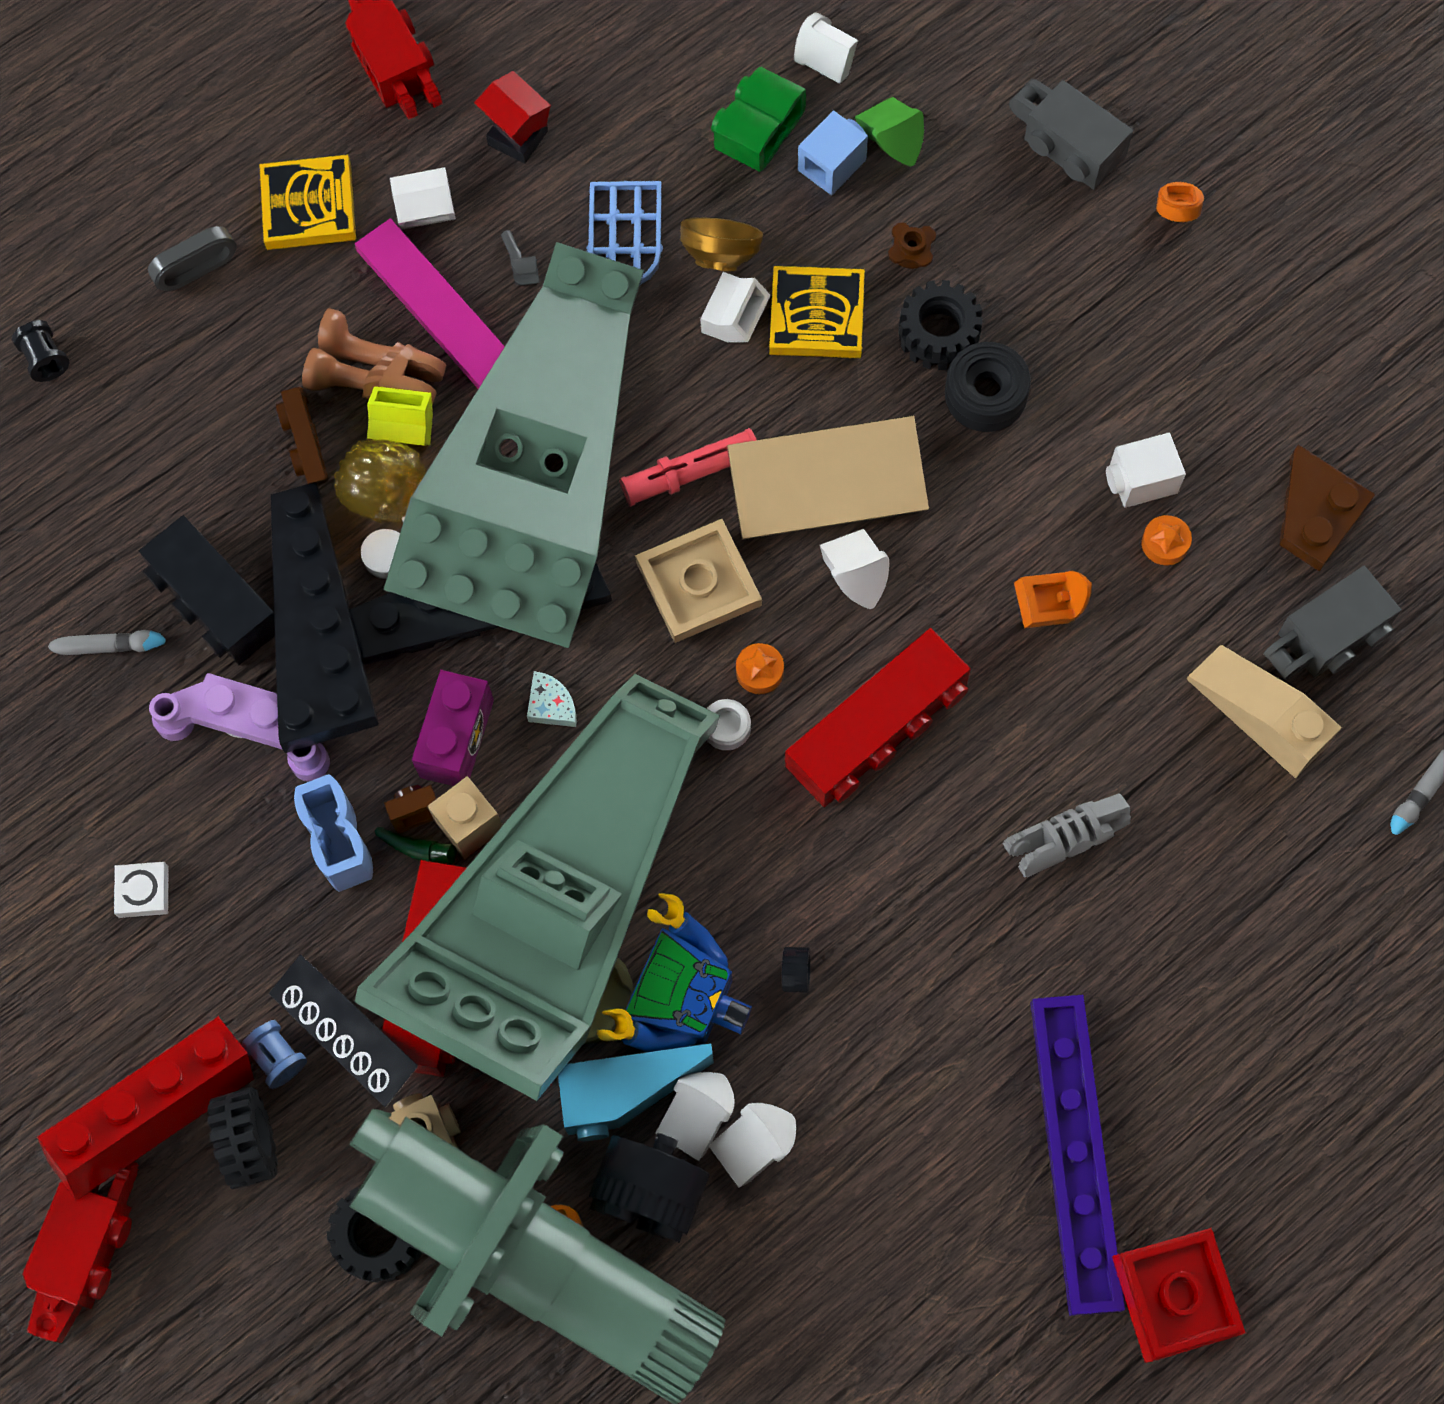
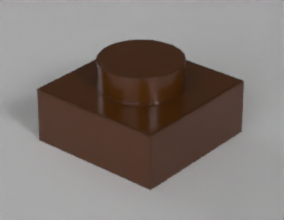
[384,785,437,834]

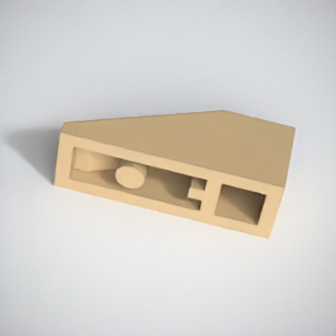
[1187,645,1342,778]

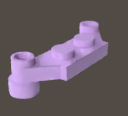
[149,673,330,781]

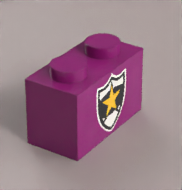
[412,669,494,786]

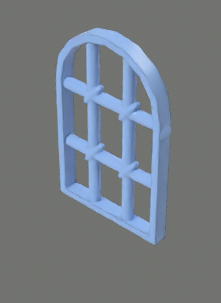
[587,181,663,285]

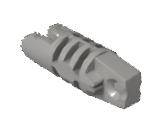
[1003,794,1131,877]

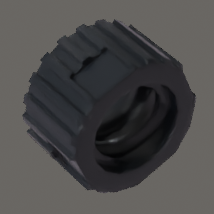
[782,947,811,993]

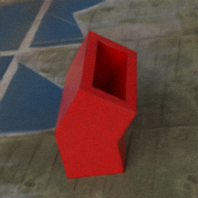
[474,71,551,147]

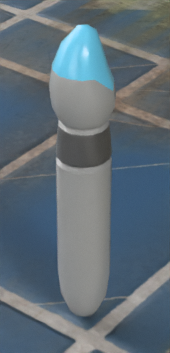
[48,630,166,655]
[1390,749,1444,835]

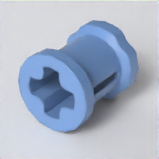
[241,1020,307,1089]

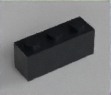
[139,515,275,666]

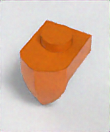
[1014,571,1092,628]

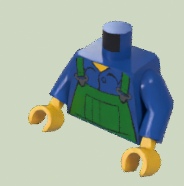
[597,893,752,1053]

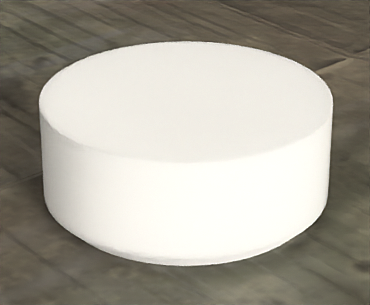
[361,529,400,579]
[707,699,751,750]

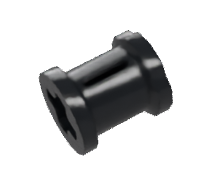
[11,320,70,382]

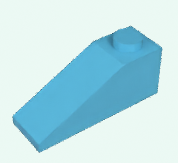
[558,1043,714,1141]

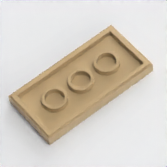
[727,416,929,540]

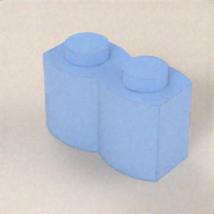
[294,774,373,892]

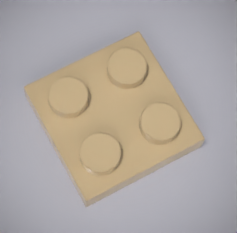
[635,519,762,643]

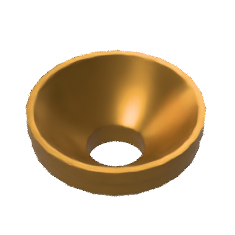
[680,218,763,271]

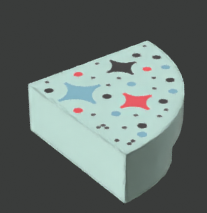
[527,671,577,727]

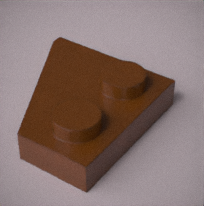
[276,387,329,484]
[1280,445,1375,572]

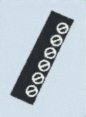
[269,954,418,1108]

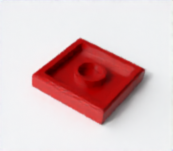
[1112,1228,1246,1363]

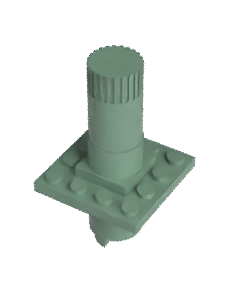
[349,1109,725,1404]

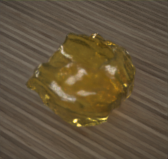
[334,439,427,523]

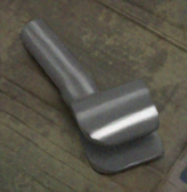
[501,230,539,286]

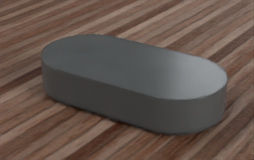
[148,226,237,291]

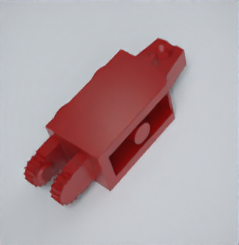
[345,0,443,120]
[22,1162,139,1343]

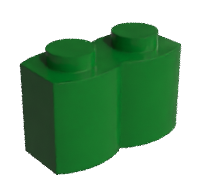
[711,66,806,172]

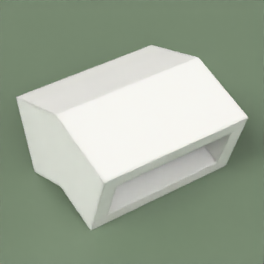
[390,167,456,230]
[701,272,770,342]

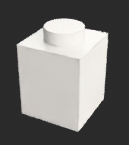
[1106,432,1186,508]

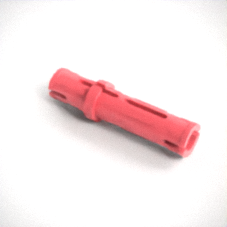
[619,428,757,507]

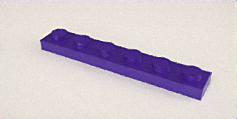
[1030,995,1125,1316]

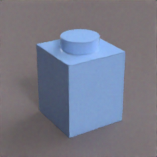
[798,110,868,196]

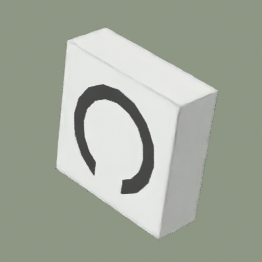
[114,862,169,918]

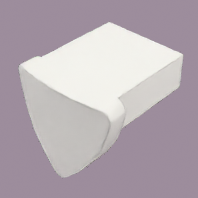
[794,12,858,84]
[820,529,889,609]
[655,1072,734,1161]
[709,1103,796,1188]

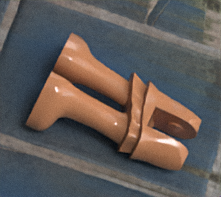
[302,308,446,404]

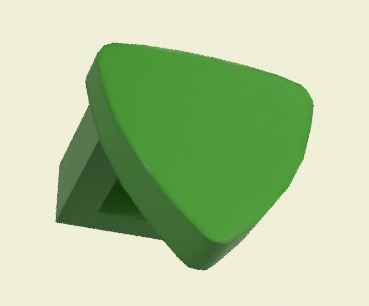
[855,97,924,167]

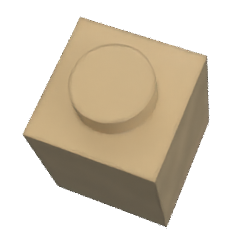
[427,776,502,859]

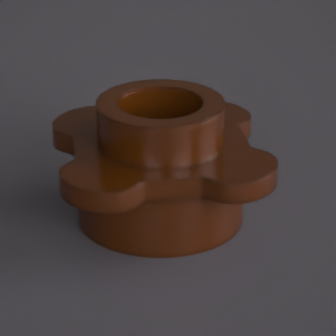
[888,222,936,269]

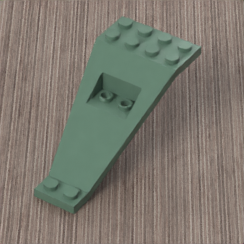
[383,242,644,648]
[355,674,720,1101]

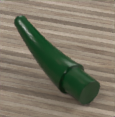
[375,827,457,864]

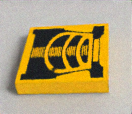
[260,155,356,250]
[769,266,865,358]

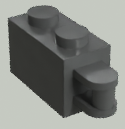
[1009,79,1133,190]
[1263,565,1402,681]

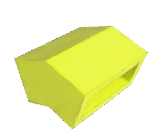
[367,386,433,446]

